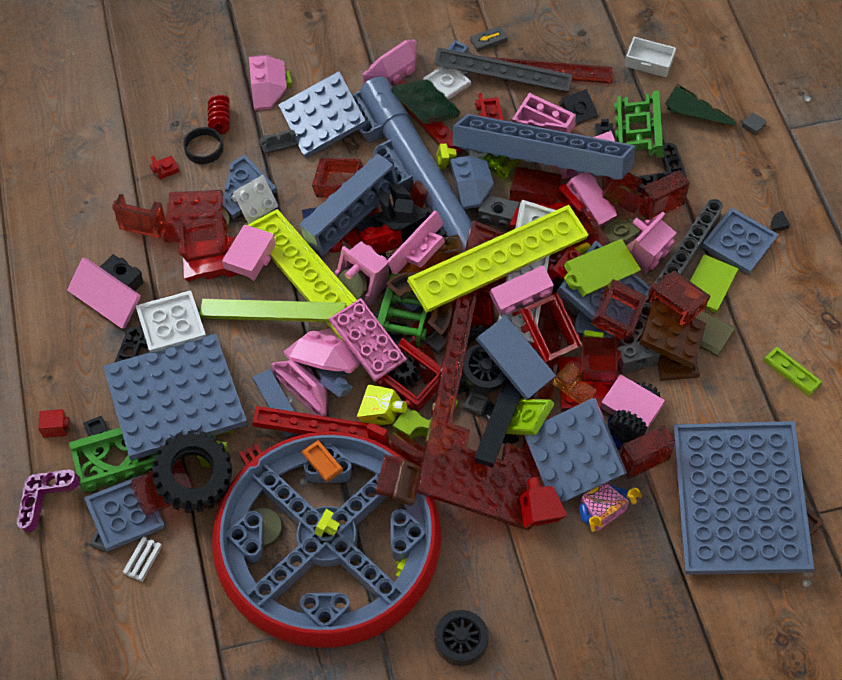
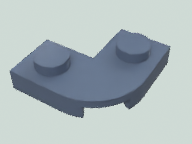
[318,369,353,398]

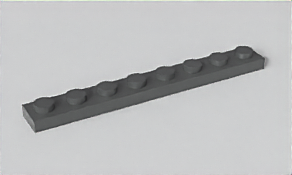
[435,47,572,93]

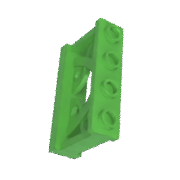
[69,427,157,492]

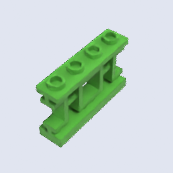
[614,91,664,157]

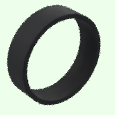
[183,127,223,164]

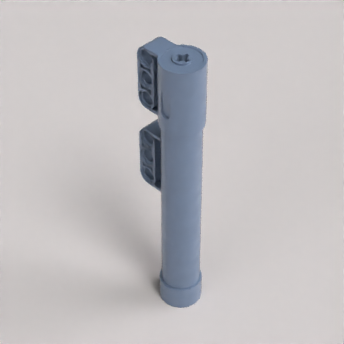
[352,76,486,256]

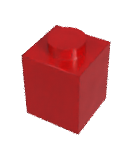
[38,409,70,438]

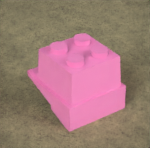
[626,212,676,274]
[335,242,389,308]

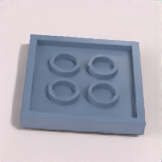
[702,207,779,275]
[84,475,165,552]

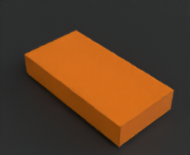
[302,440,343,483]

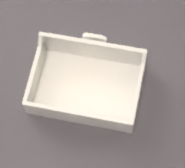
[624,37,676,78]

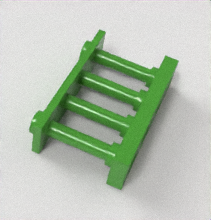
[377,271,430,347]

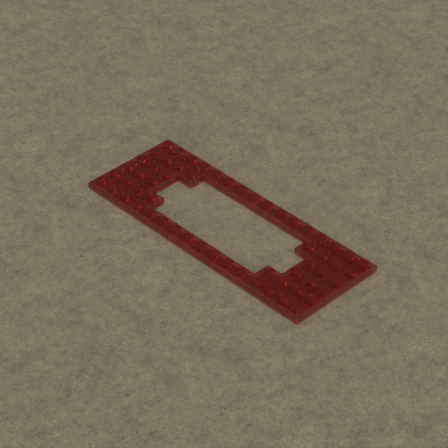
[415,221,563,531]

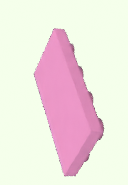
[67,258,141,329]
[329,298,407,382]

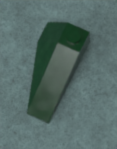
[665,83,736,125]

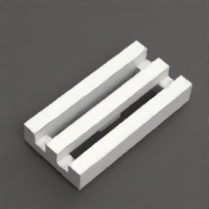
[123,536,162,582]

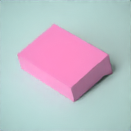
[222,224,276,281]
[601,374,665,434]

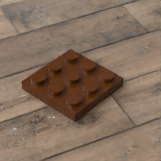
[639,299,706,368]

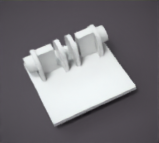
[232,175,279,224]

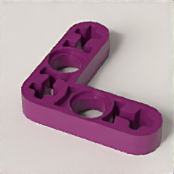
[17,470,80,532]

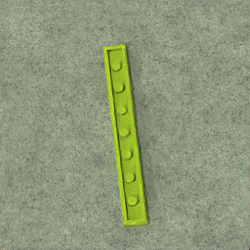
[199,299,347,322]

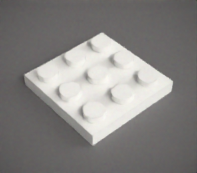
[136,291,206,353]

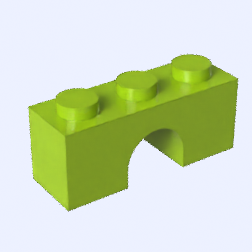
[393,409,456,463]

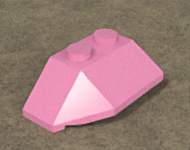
[362,39,417,86]
[249,55,287,111]
[284,331,360,373]
[271,360,328,417]

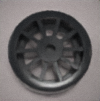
[459,344,507,394]
[435,610,488,666]

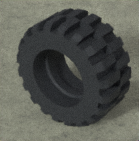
[153,430,232,513]

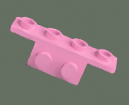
[387,211,445,274]

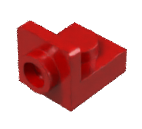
[149,155,179,180]

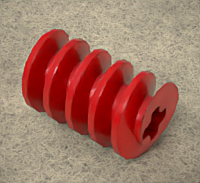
[208,94,230,134]

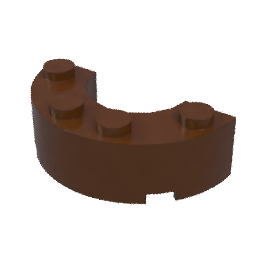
[386,272,454,339]

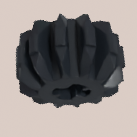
[387,357,420,389]

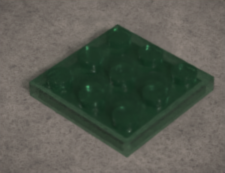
[391,79,461,124]

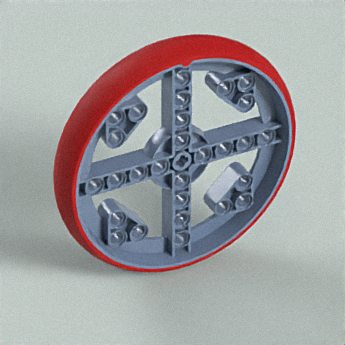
[212,432,441,648]

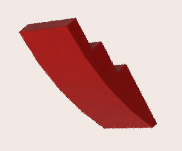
[183,236,238,282]

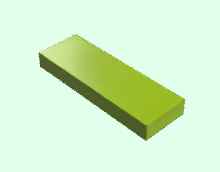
[764,346,822,397]

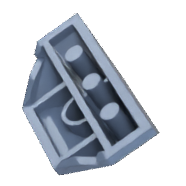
[449,156,494,210]

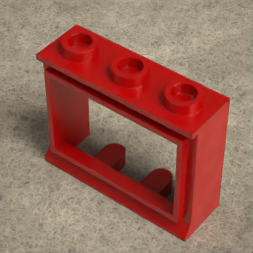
[512,293,582,362]
[375,338,448,412]

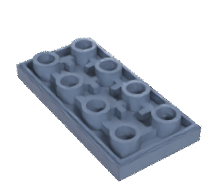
[476,315,556,400]

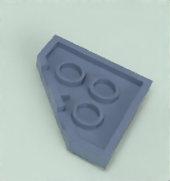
[222,154,277,219]

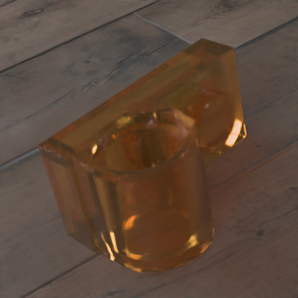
[553,363,597,404]

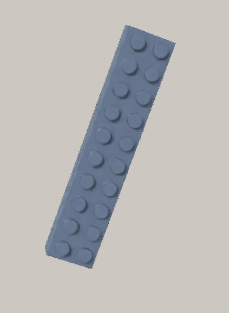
[453,114,636,180]

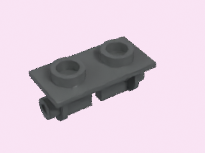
[259,128,298,154]

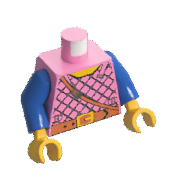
[579,483,642,532]

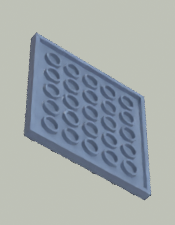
[103,333,248,461]

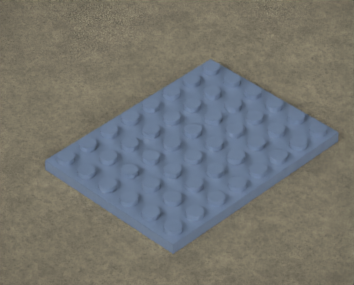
[673,421,814,575]

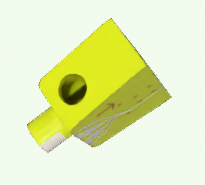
[357,385,407,426]

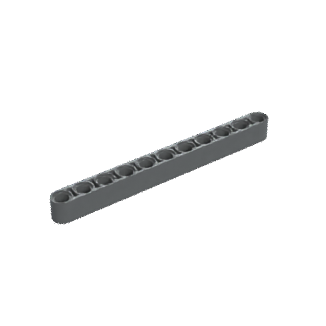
[618,199,723,347]

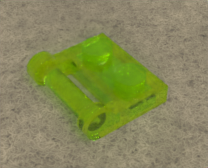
[482,153,523,179]

